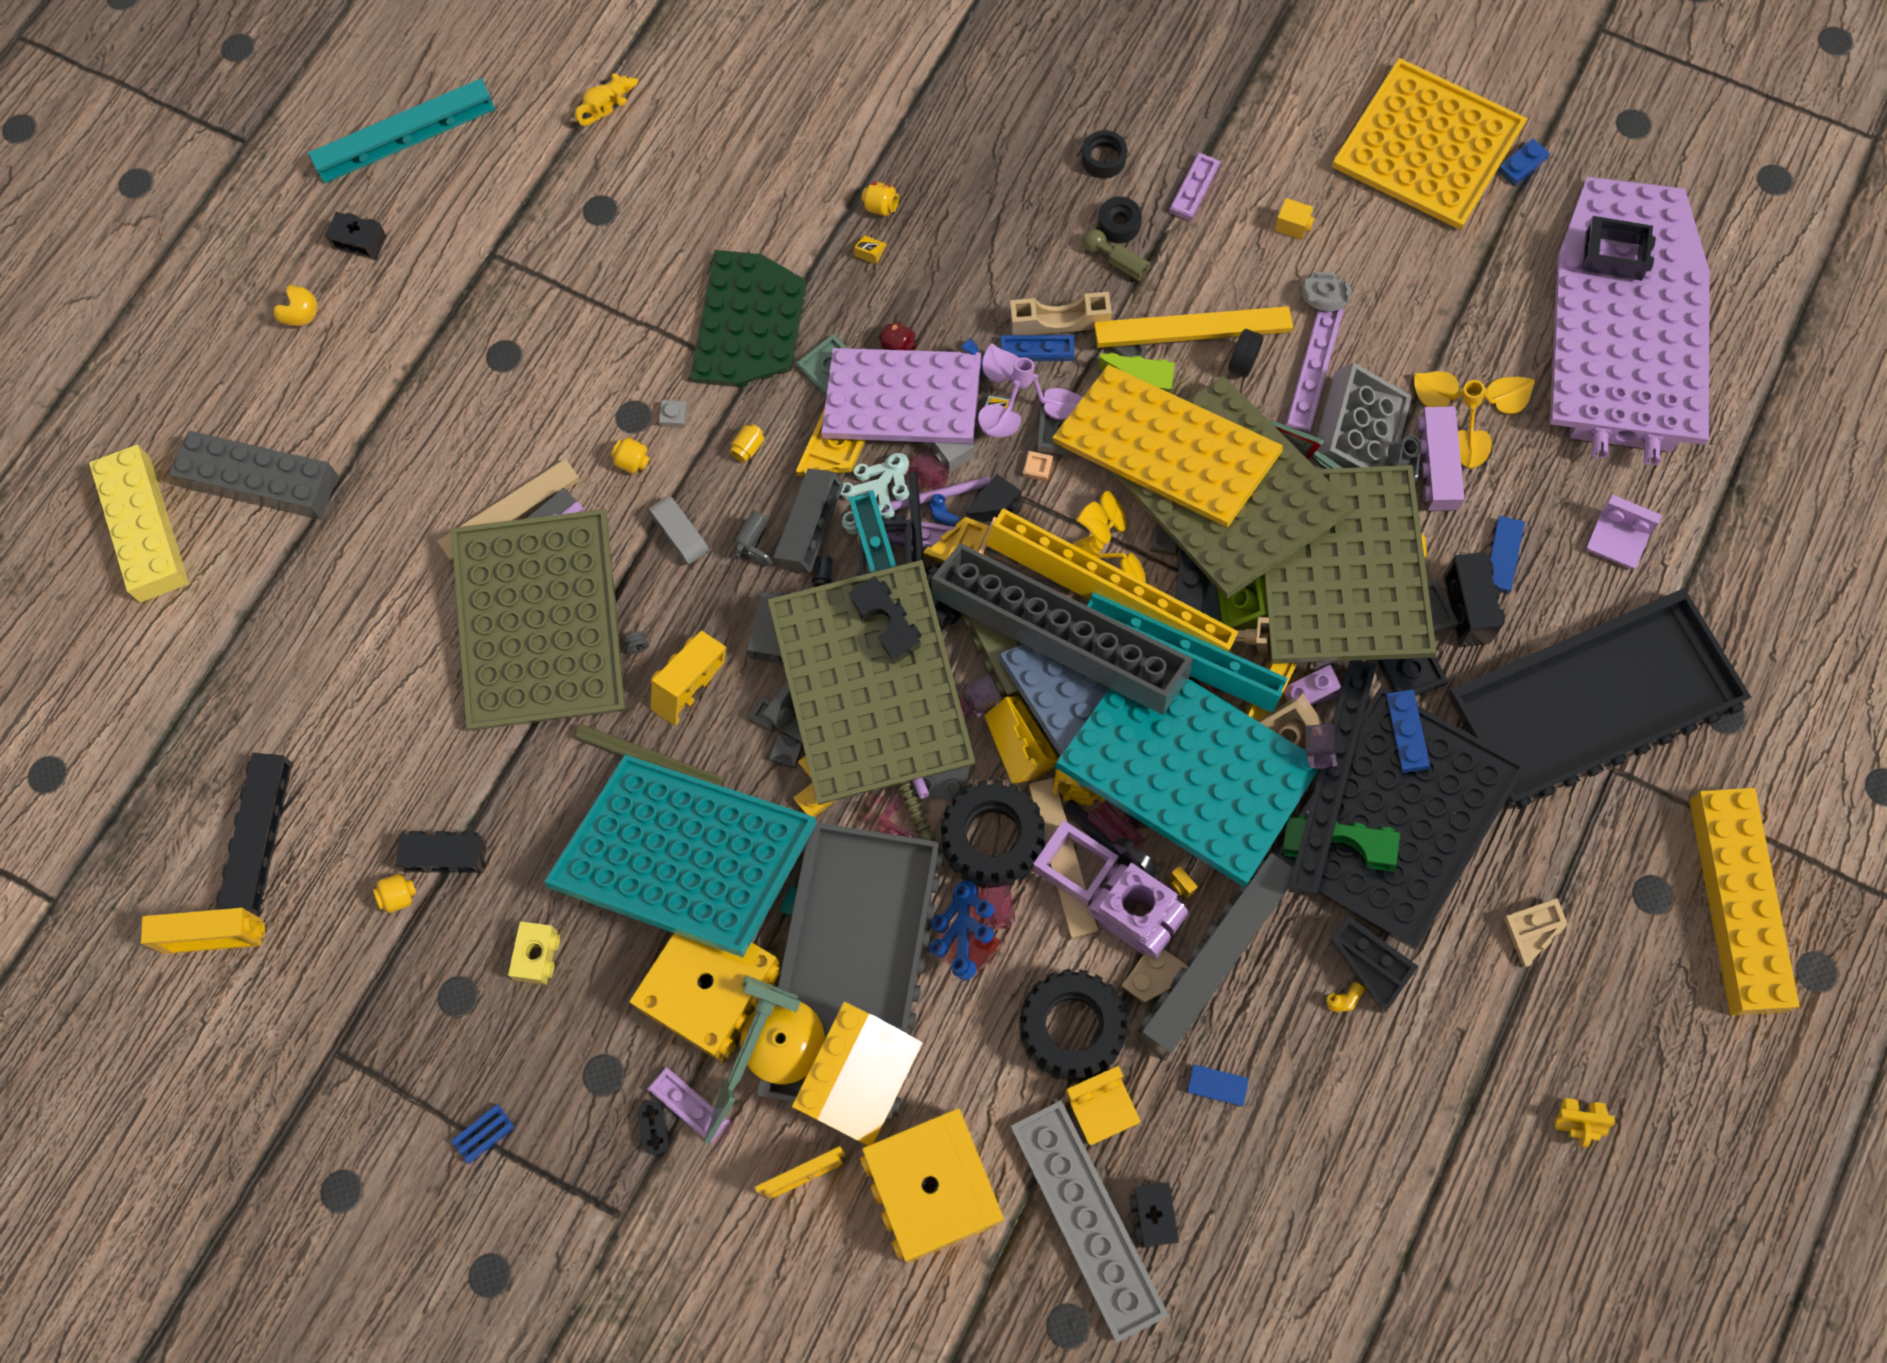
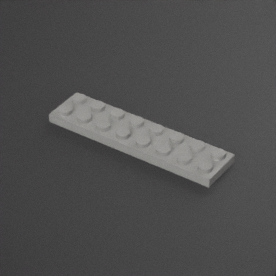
[1010,1101,1169,1343]

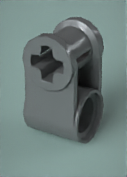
[1386,435,1422,483]

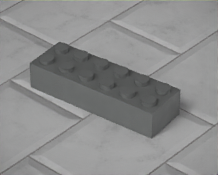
[169,430,339,520]

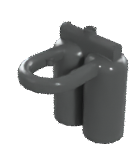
[734,511,773,566]

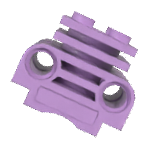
[1087,863,1188,961]

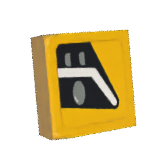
[854,236,886,265]

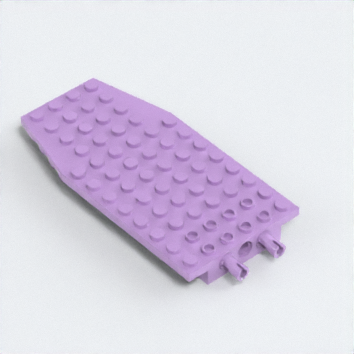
[1550,177,1710,466]

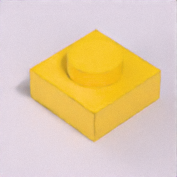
[1169,866,1198,899]

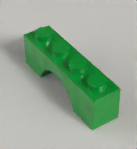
[1283,815,1400,872]

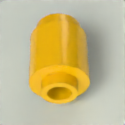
[729,424,765,463]

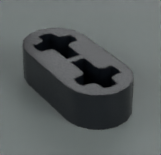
[638,1101,670,1156]

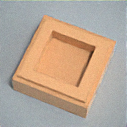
[1023,451,1053,482]

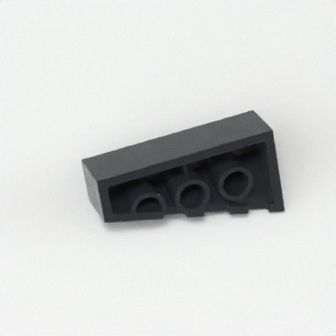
[1174,547,1222,623]

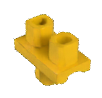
[1554,1098,1615,1148]

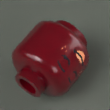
[879,321,917,351]

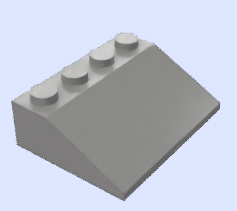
[1317,362,1412,468]

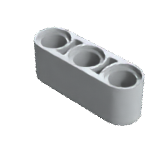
[648,495,710,565]

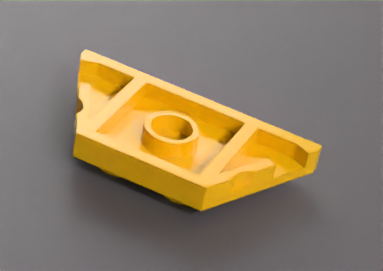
[796,408,866,477]

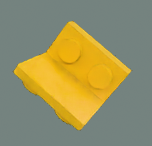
[1065,1066,1140,1145]

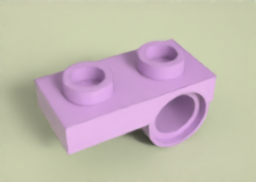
[1284,665,1342,705]

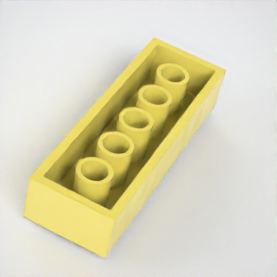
[89,444,189,603]

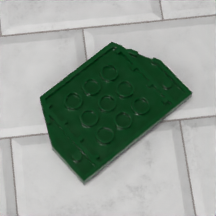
[690,250,807,388]

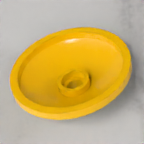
[740,1002,825,1084]

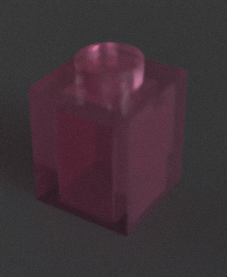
[983,885,1015,930]

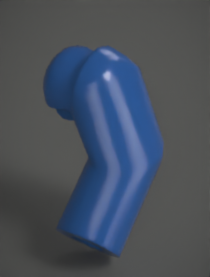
[929,494,959,527]

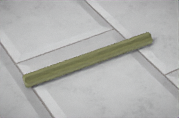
[575,724,723,786]

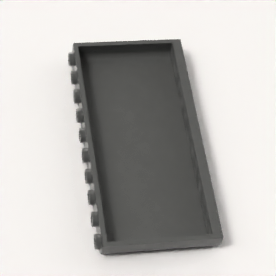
[757,822,944,1120]

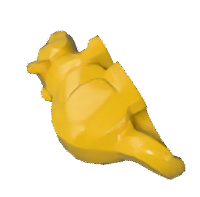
[575,73,639,126]

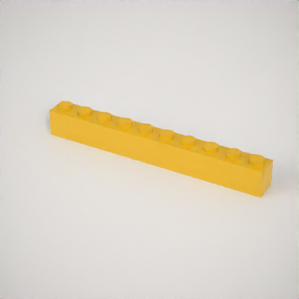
[984,508,1238,652]

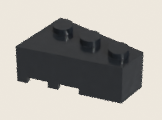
[1329,916,1419,1013]

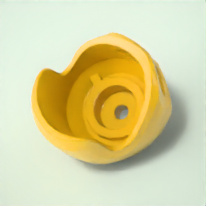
[274,284,318,326]

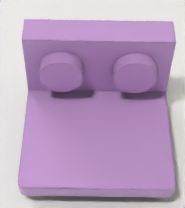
[1586,495,1662,570]

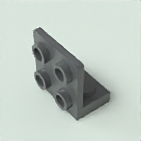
[763,680,803,743]

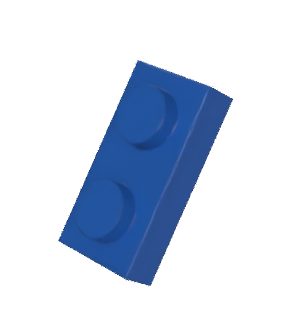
[1498,138,1550,186]

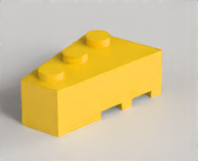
[650,630,726,726]

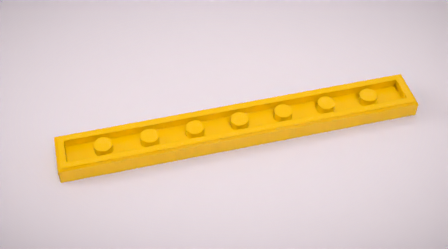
[1094,306,1293,348]

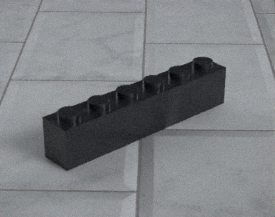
[216,753,293,917]

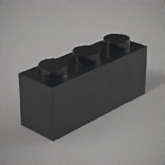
[396,831,487,873]

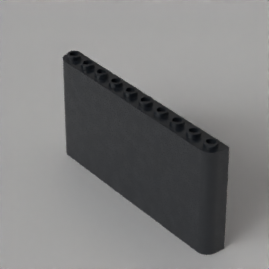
[1447,588,1751,809]

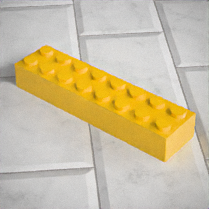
[1689,788,1800,1016]

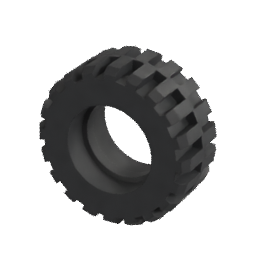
[941,780,1045,889]
[1019,969,1128,1082]

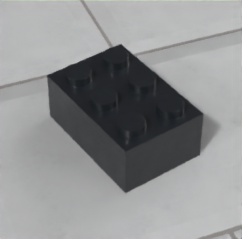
[1443,552,1505,648]

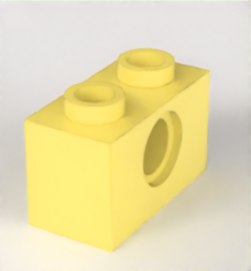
[508,921,560,985]

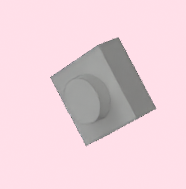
[659,400,688,428]

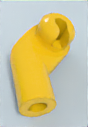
[1326,982,1366,1012]

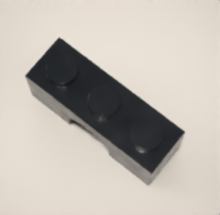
[848,576,922,664]

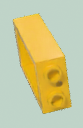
[141,908,265,954]

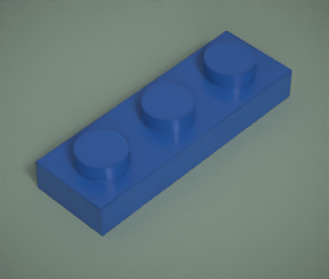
[1386,689,1430,773]

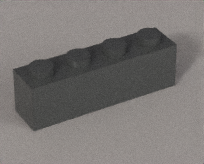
[773,468,844,574]

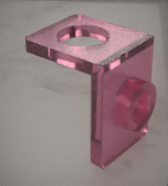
[879,794,913,838]

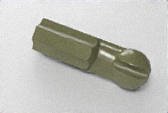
[1083,229,1150,281]

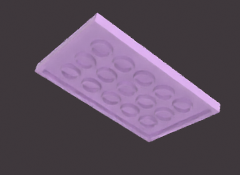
[822,348,981,444]

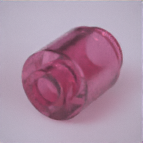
[911,453,948,489]

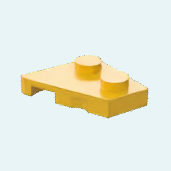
[924,517,989,564]

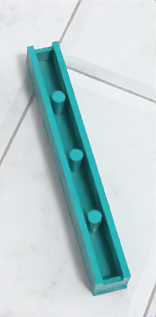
[307,78,495,184]
[848,490,896,573]
[1087,592,1288,713]

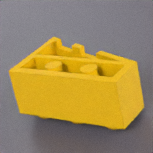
[984,696,1059,784]

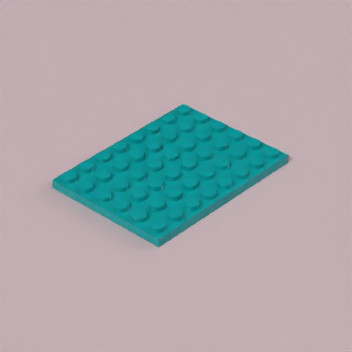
[1055,679,1322,888]
[544,754,817,958]

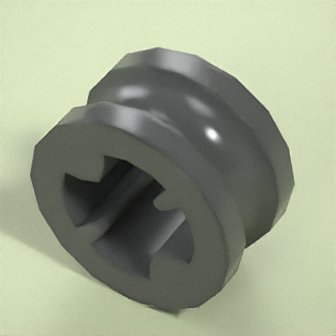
[623,631,650,654]

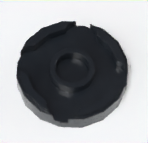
[1111,838,1158,879]

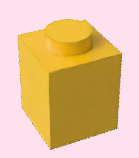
[1275,198,1315,240]

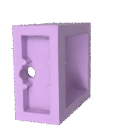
[1032,820,1119,907]

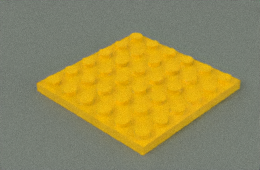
[1332,58,1528,230]

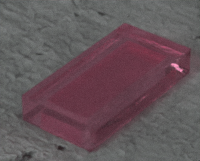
[1087,802,1144,849]

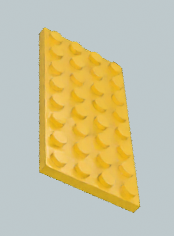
[1053,365,1283,528]

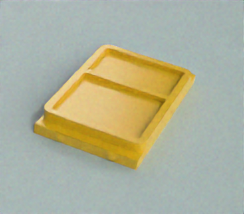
[755,1146,847,1199]

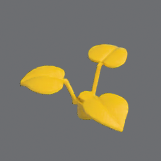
[1414,371,1535,469]
[1073,491,1146,583]

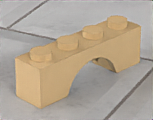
[1010,292,1112,335]

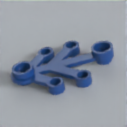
[929,880,994,981]

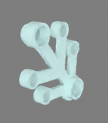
[840,453,909,535]

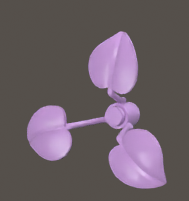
[978,343,1083,437]

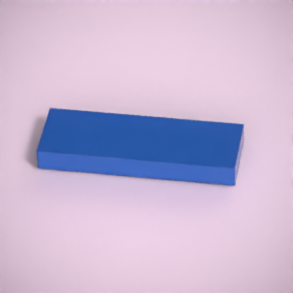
[1000,335,1074,361]
[1489,515,1525,594]

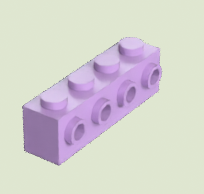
[1416,407,1465,511]

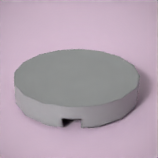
[1301,272,1352,311]

